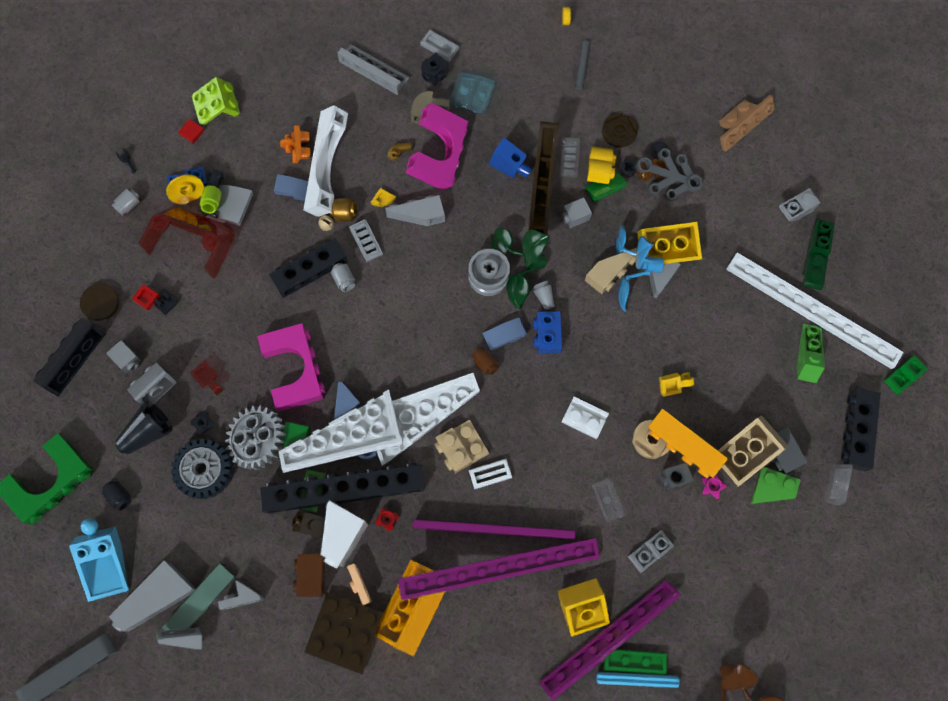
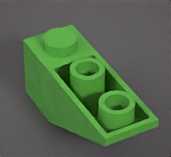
[797,324,825,383]

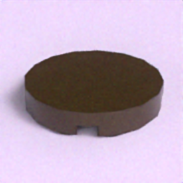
[602,113,638,148]
[80,284,119,321]

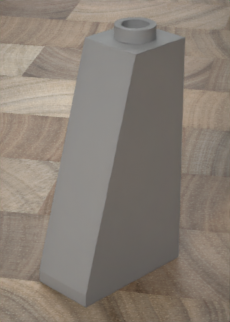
[109,560,196,632]

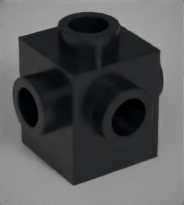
[421,52,449,86]

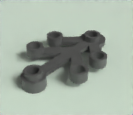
[636,148,702,200]

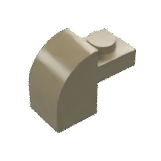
[411,91,450,124]

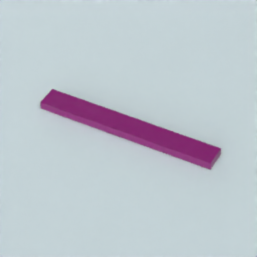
[413,519,575,540]
[539,580,681,701]

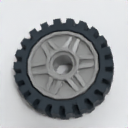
[171,439,233,499]

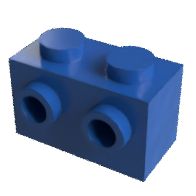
[533,312,562,354]

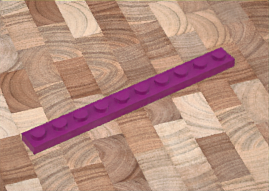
[398,538,600,600]

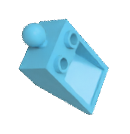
[69,518,129,602]

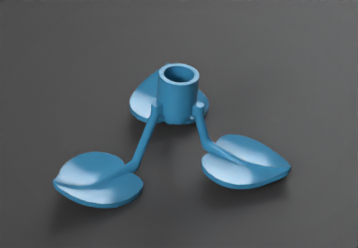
[616,225,664,312]

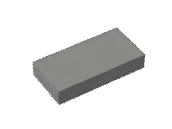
[420,30,459,62]

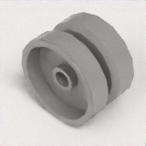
[468,249,510,296]

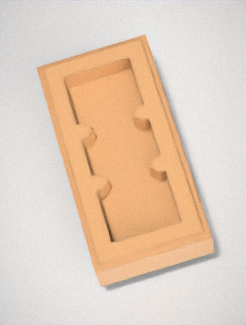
[347,563,372,605]

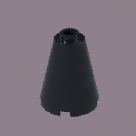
[115,401,173,454]

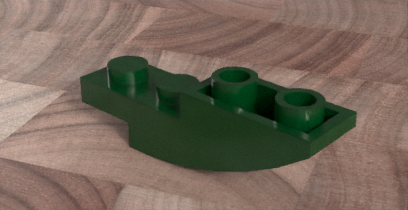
[802,218,835,291]

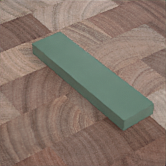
[162,564,236,631]

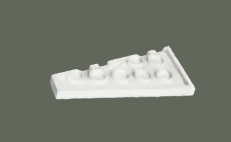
[377,373,480,467]
[279,390,402,473]

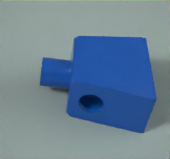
[489,137,532,178]

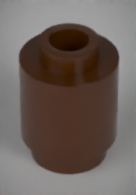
[472,346,500,375]

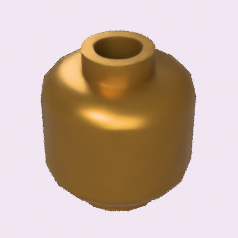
[330,197,358,223]

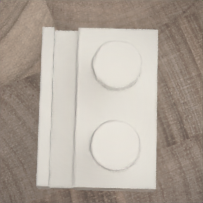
[562,397,609,439]

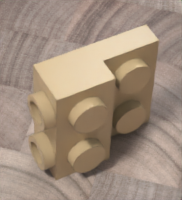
[434,420,489,473]

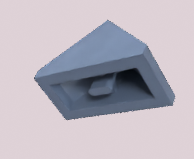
[334,382,361,420]

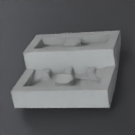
[207,185,253,226]

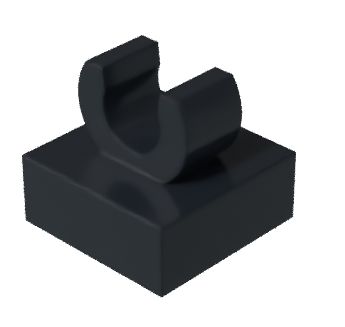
[154,289,179,316]

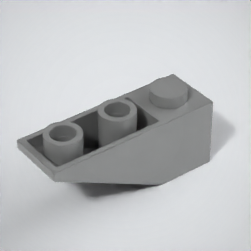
[385,195,445,226]

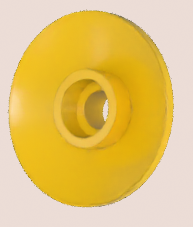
[166,175,204,204]

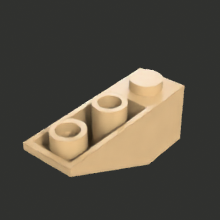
[585,248,637,294]

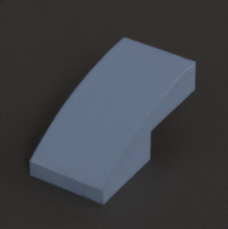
[274,174,308,201]
[483,318,528,351]

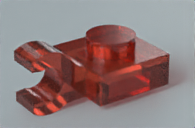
[190,361,223,395]

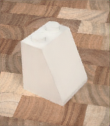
[321,501,368,569]

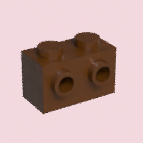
[293,554,325,597]

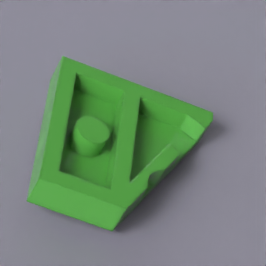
[751,467,800,504]

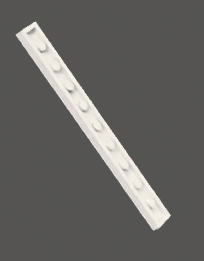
[726,253,903,369]

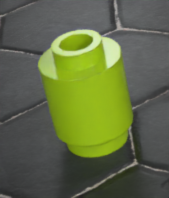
[200,186,222,214]

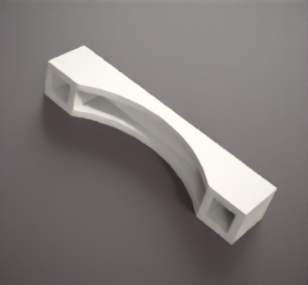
[303,105,348,217]

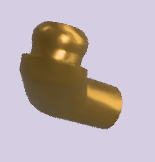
[388,142,412,161]

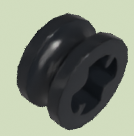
[620,159,637,178]

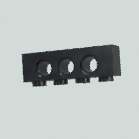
[269,238,348,298]
[841,388,881,471]

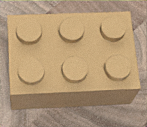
[718,415,789,487]

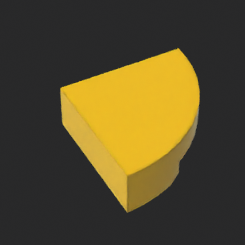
[371,188,396,207]

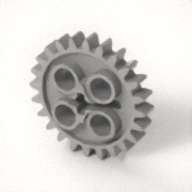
[225,406,286,470]

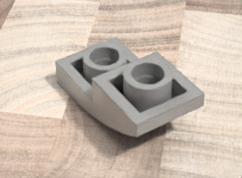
[628,530,674,573]

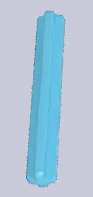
[596,672,679,688]

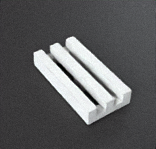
[469,459,512,490]

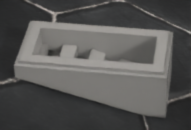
[349,219,383,263]
[156,627,202,649]

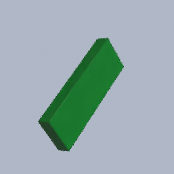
[603,649,667,675]

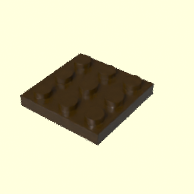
[304,592,385,674]

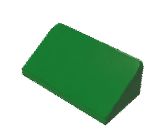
[585,172,627,203]

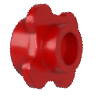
[375,508,399,531]

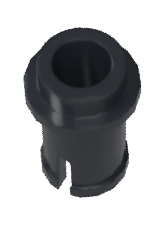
[207,169,224,188]

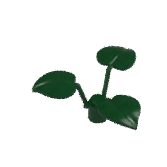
[492,228,550,309]

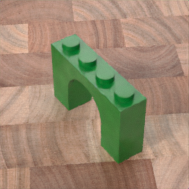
[0,433,94,525]

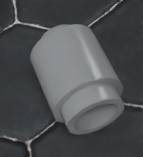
[111,189,140,216]
[331,263,356,292]

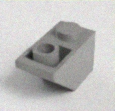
[779,188,820,222]

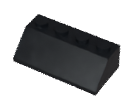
[33,318,106,397]

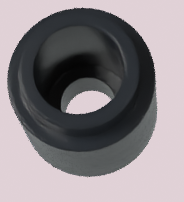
[102,481,132,511]

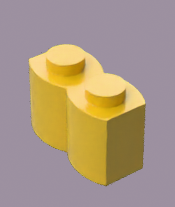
[587,146,616,184]

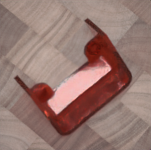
[138,206,235,279]

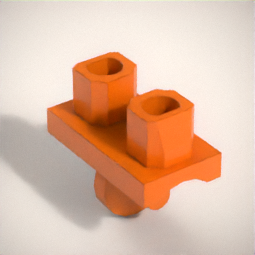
[280,125,310,163]

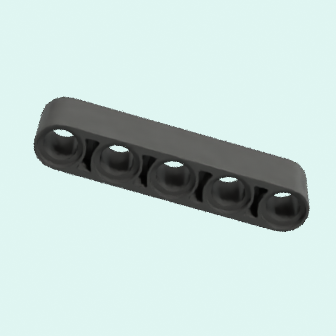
[15,633,118,701]

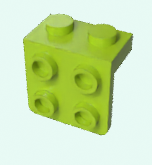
[192,77,240,125]

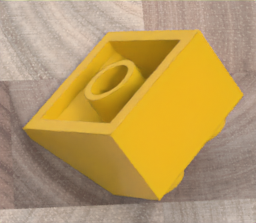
[558,578,610,637]

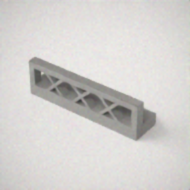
[338,44,409,95]

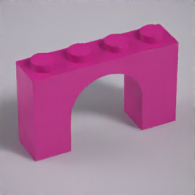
[406,103,468,190]
[257,323,326,412]

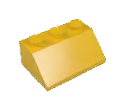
[637,222,702,264]

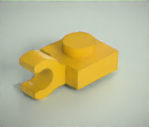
[659,372,694,397]

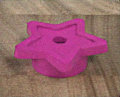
[702,474,727,499]

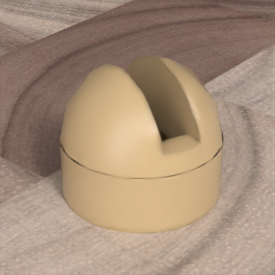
[318,215,334,231]

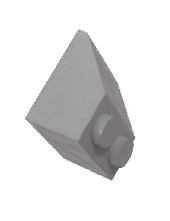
[127,362,177,406]

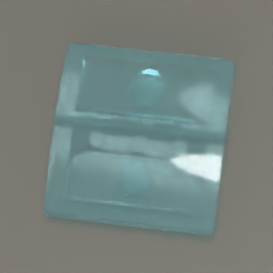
[450,73,496,113]

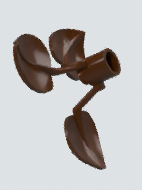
[720,662,783,701]

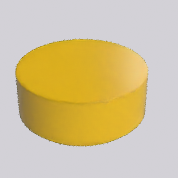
[562,7,571,25]

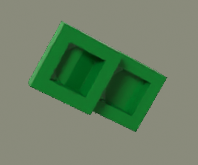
[884,355,928,395]

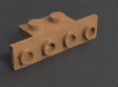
[719,95,775,152]

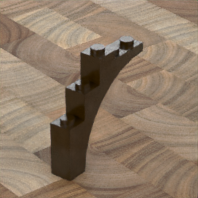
[528,121,559,235]

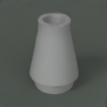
[533,281,555,310]

